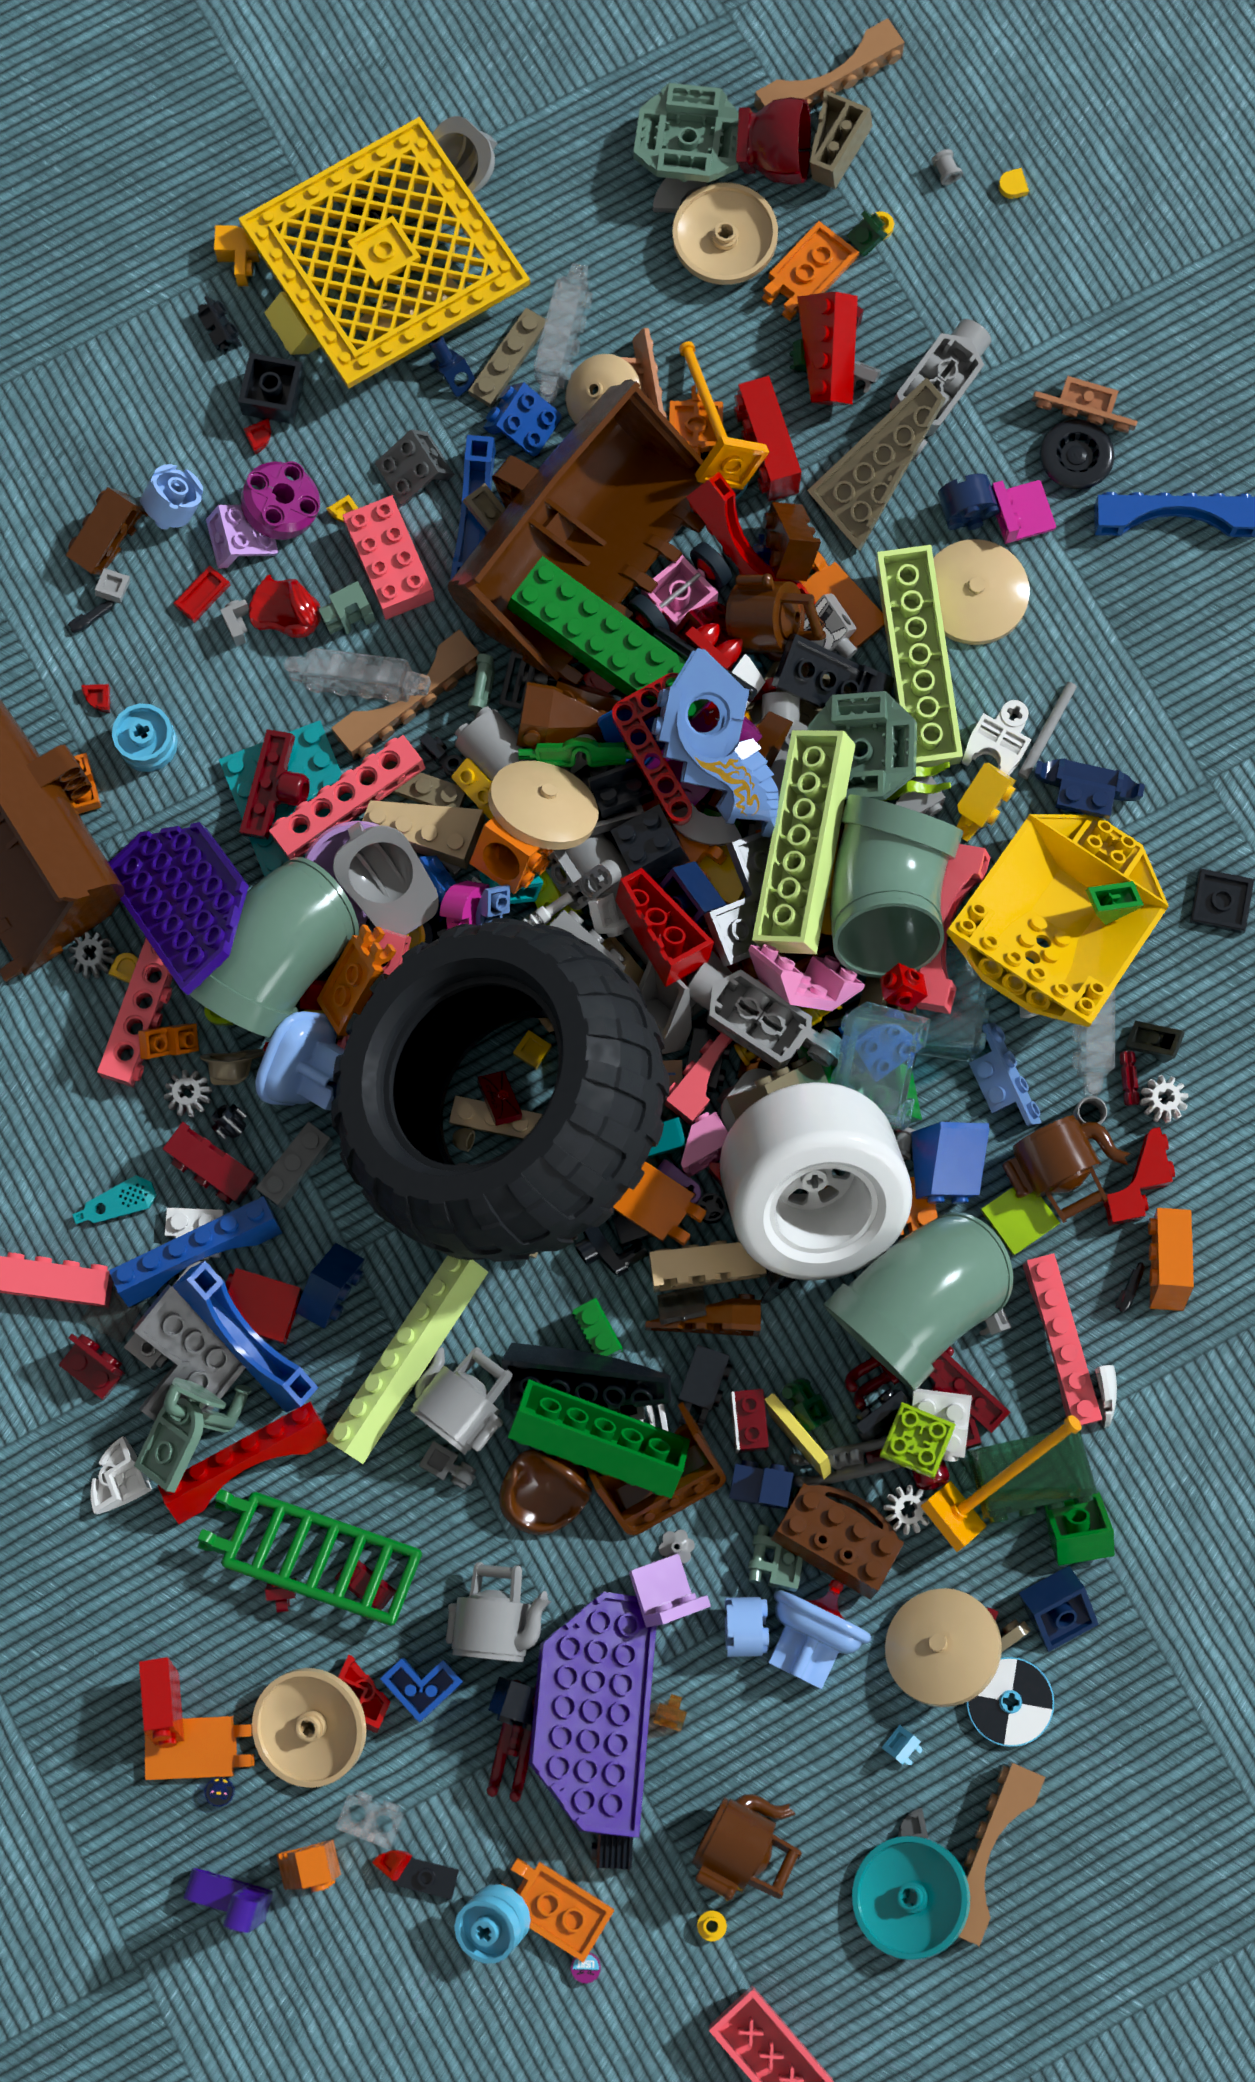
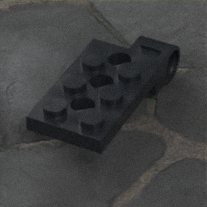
[771,633,894,709]

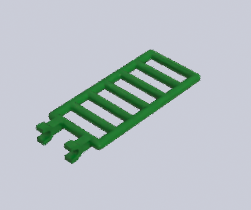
[198,1489,422,1626]

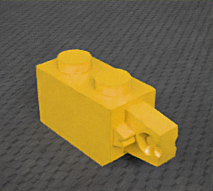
[956,763,1016,841]

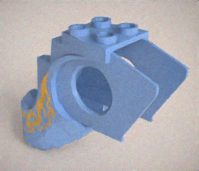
[651,648,779,838]

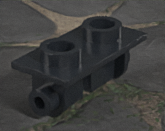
[197,296,242,353]

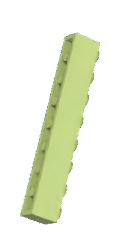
[327,1255,488,1464]

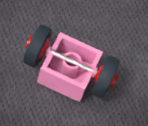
[628,542,732,636]

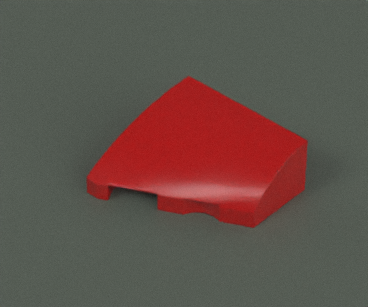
[338,1654,391,1733]

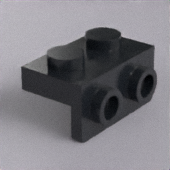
[851,1388,908,1441]

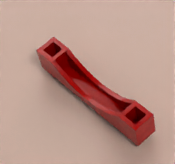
[686,472,816,613]
[157,1402,329,1524]

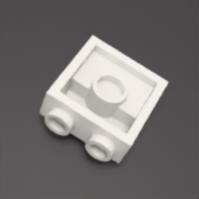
[912,1389,972,1462]

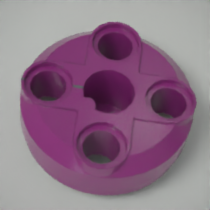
[241,461,320,540]

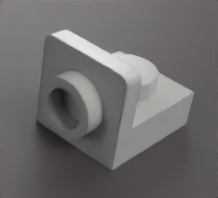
[221,600,249,647]

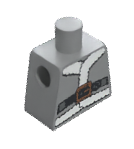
[803,594,858,659]

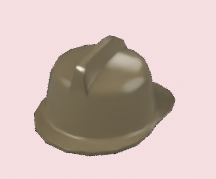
[200,1049,265,1085]

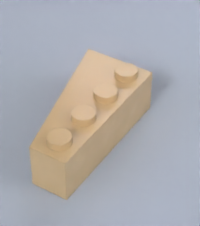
[362,800,485,869]
[649,1239,767,1293]

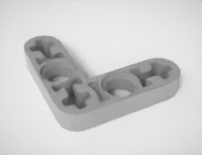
[546,849,622,910]

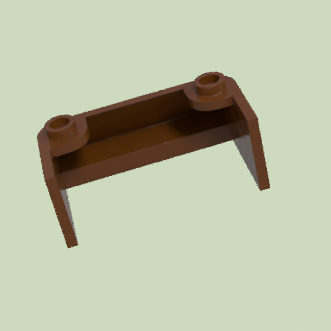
[586,1402,726,1535]

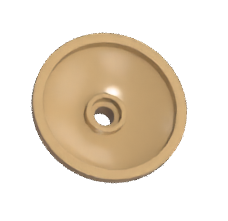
[566,354,641,425]

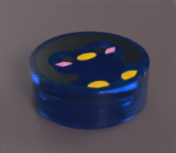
[204,1777,235,1807]

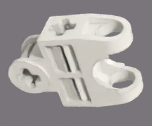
[961,700,1031,775]

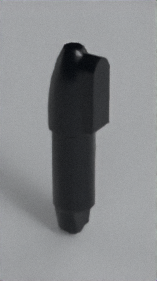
[68,600,114,633]
[1115,1262,1145,1313]

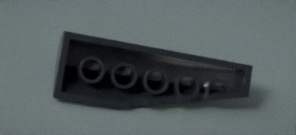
[502,1343,671,1410]

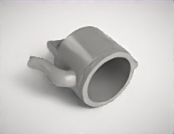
[410,1347,512,1454]
[446,1562,551,1662]

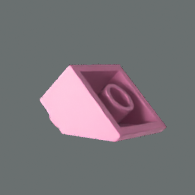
[681,1112,728,1178]

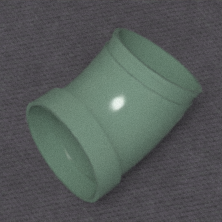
[830,795,964,978]
[189,857,359,1038]
[823,1212,1013,1391]

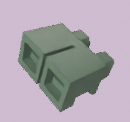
[319,581,376,635]

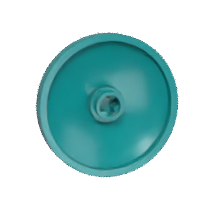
[852,1836,970,1960]

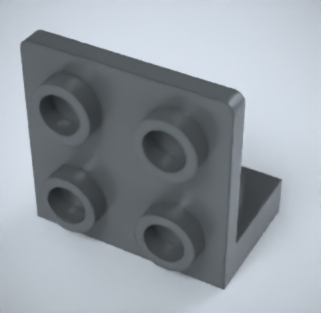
[375,429,455,505]

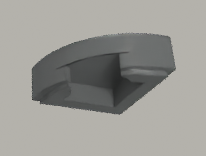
[898,1808,928,1838]

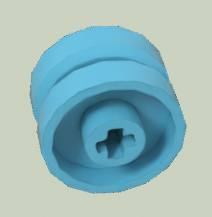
[112,703,178,772]
[454,1885,531,1963]

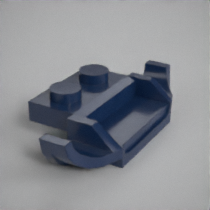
[1035,758,1145,820]

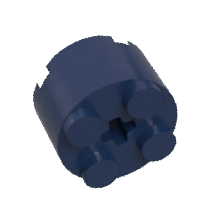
[938,473,1000,530]

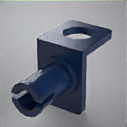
[428,336,476,397]

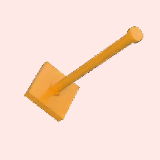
[679,341,769,490]
[920,1415,1082,1552]

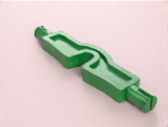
[518,737,634,767]

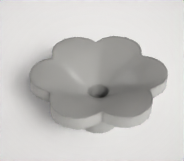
[659,1529,695,1563]

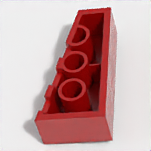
[797,291,858,406]
[615,868,714,987]

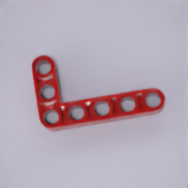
[612,673,692,826]

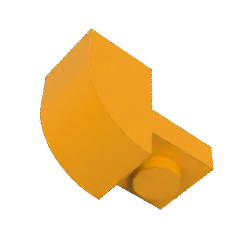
[214,225,260,286]

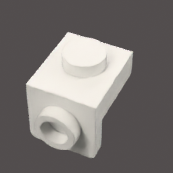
[588,893,629,937]

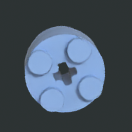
[140,464,203,529]
[725,1597,769,1657]

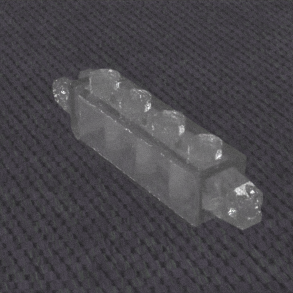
[534,263,593,404]
[284,648,431,702]
[1072,988,1115,1096]

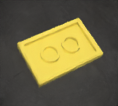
[764,1394,832,1479]

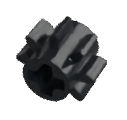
[211,1104,247,1139]

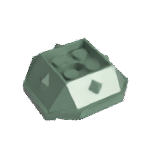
[633,83,739,183]
[807,691,917,802]

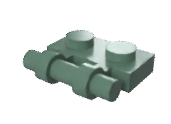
[748,1525,803,1592]

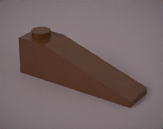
[516,682,608,749]
[700,711,793,822]
[645,1294,761,1337]

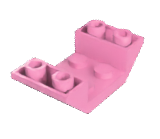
[748,944,865,1011]

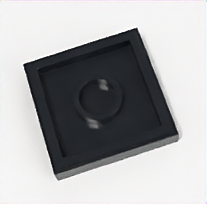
[1189,868,1254,934]

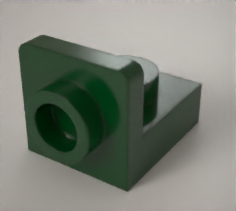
[846,210,888,256]

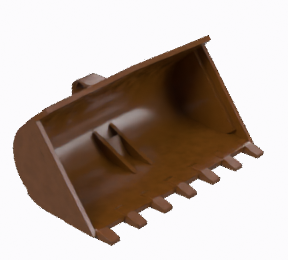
[448,379,706,686]
[0,699,125,982]

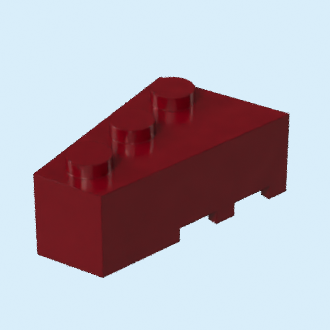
[163,1122,258,1205]

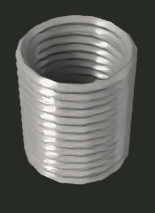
[1073,1096,1107,1125]

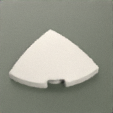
[1095,1365,1117,1428]
[91,1436,153,1515]

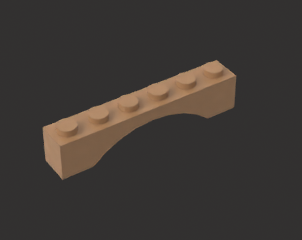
[754,18,904,111]
[331,629,480,760]
[958,1761,1046,1946]

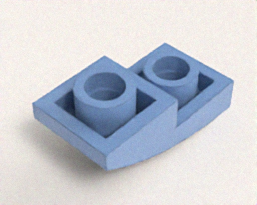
[476,884,510,926]

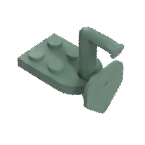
[134,1378,252,1493]

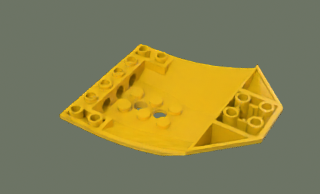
[946,814,1169,1027]

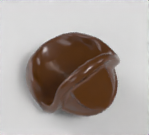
[499,1449,592,1535]

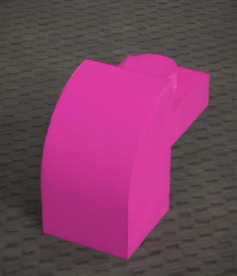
[440,881,489,929]

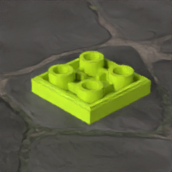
[980,1187,1060,1256]
[880,1402,956,1479]

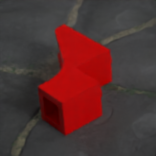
[1103,1127,1175,1226]

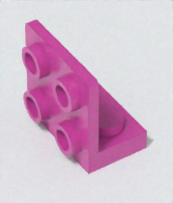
[992,480,1056,544]

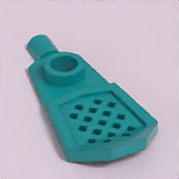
[72,1175,157,1224]

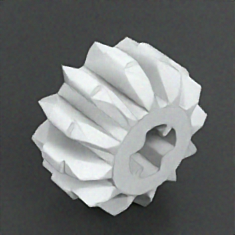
[1140,1075,1189,1123]
[883,1485,929,1535]

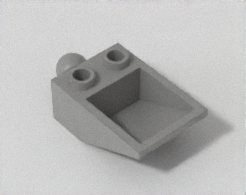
[638,960,692,1054]

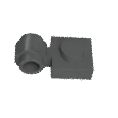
[419,1441,477,1490]

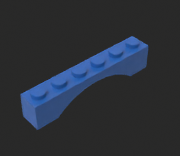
[451,435,496,579]
[1094,492,1255,537]
[109,1196,282,1307]
[173,1261,319,1412]

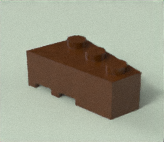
[66,487,148,576]
[763,502,821,581]

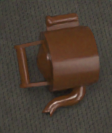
[725,573,826,670]
[1002,1115,1131,1223]
[691,1794,802,1901]

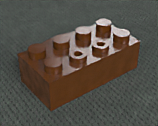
[771,1483,904,1600]

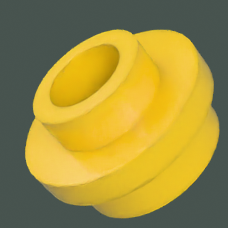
[697,1910,727,1941]

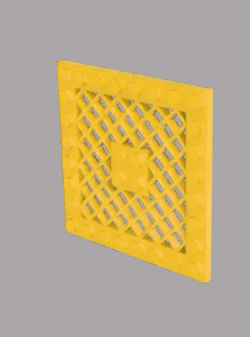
[238,117,531,389]

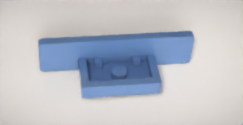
[969,1023,1041,1127]

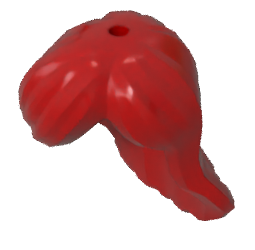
[249,575,321,638]

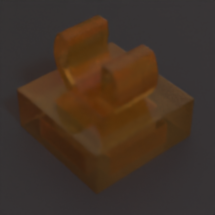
[653,1694,687,1732]

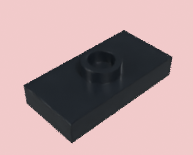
[395,1857,459,1900]

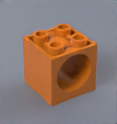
[469,817,554,894]

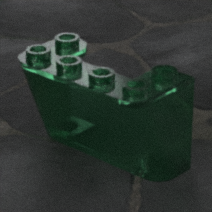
[966,1431,1098,1524]

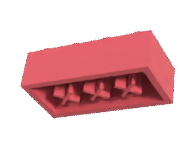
[342,495,435,620]
[708,1986,834,2082]

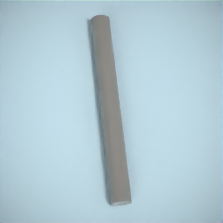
[1018,682,1077,779]

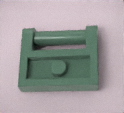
[468,654,495,719]

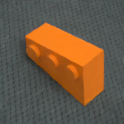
[1148,1208,1194,1311]
[276,1840,341,1892]

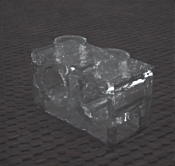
[335,1790,405,1850]

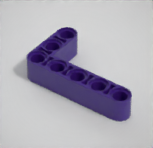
[183,1868,274,1933]

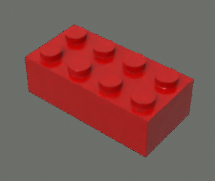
[734,376,802,502]

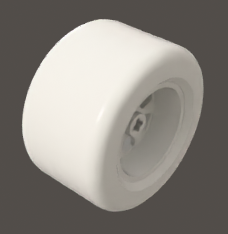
[720,1082,912,1280]

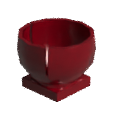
[736,97,811,185]

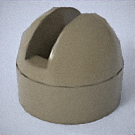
[452,1128,475,1152]

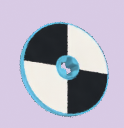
[966,1657,1054,1747]

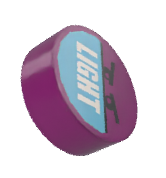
[571,1952,601,1983]

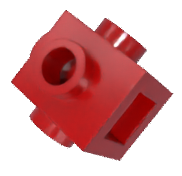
[880,963,928,1011]

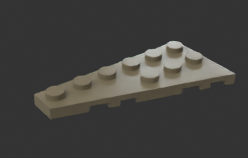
[807,378,946,551]

